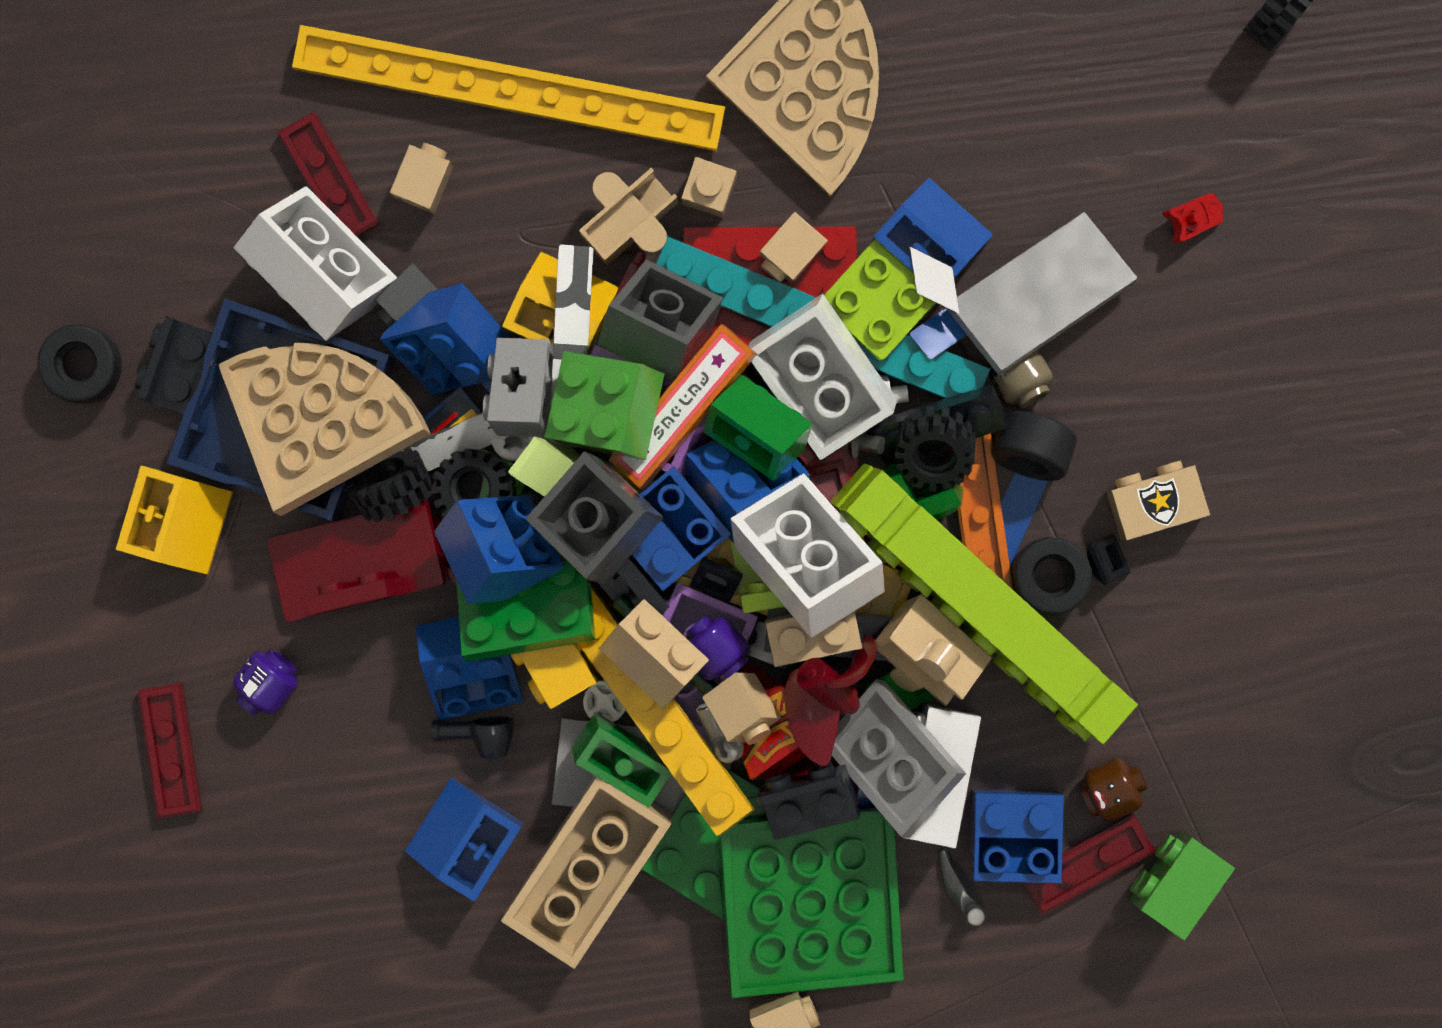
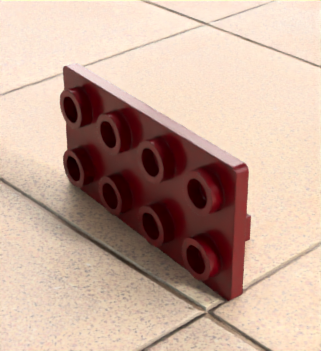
[267,500,446,622]

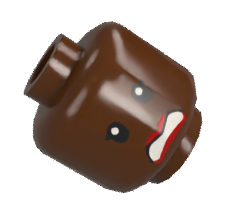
[1080,758,1148,822]

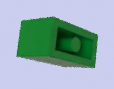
[703,375,813,481]
[571,712,671,808]

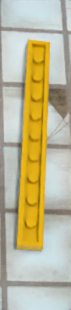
[292,25,725,152]

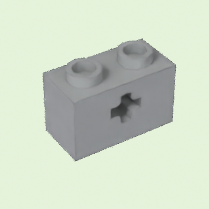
[483,338,553,437]

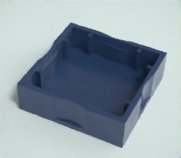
[167,298,396,521]

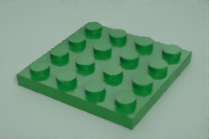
[719,807,904,998]

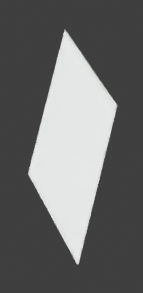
[910,247,959,313]

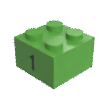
[544,351,665,460]
[1129,830,1235,941]

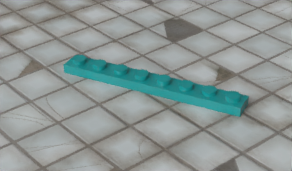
[656,236,990,399]

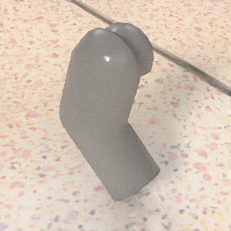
[696,703,744,763]

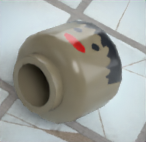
[989,349,1053,409]

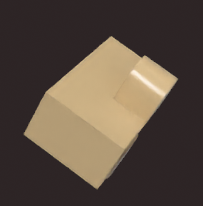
[579,168,678,266]
[876,594,992,706]

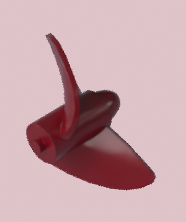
[784,635,877,767]

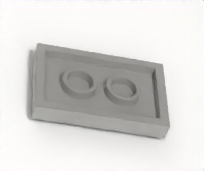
[832,680,966,838]

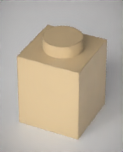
[390,142,454,214]
[681,157,737,218]
[759,212,828,284]
[702,673,781,745]

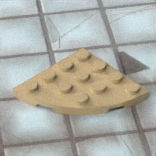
[706,0,879,197]
[218,343,431,516]

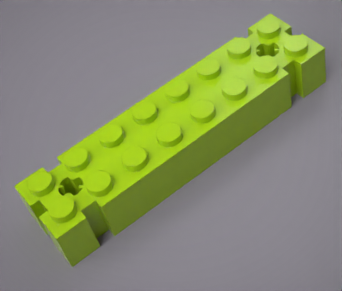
[830,463,1138,744]

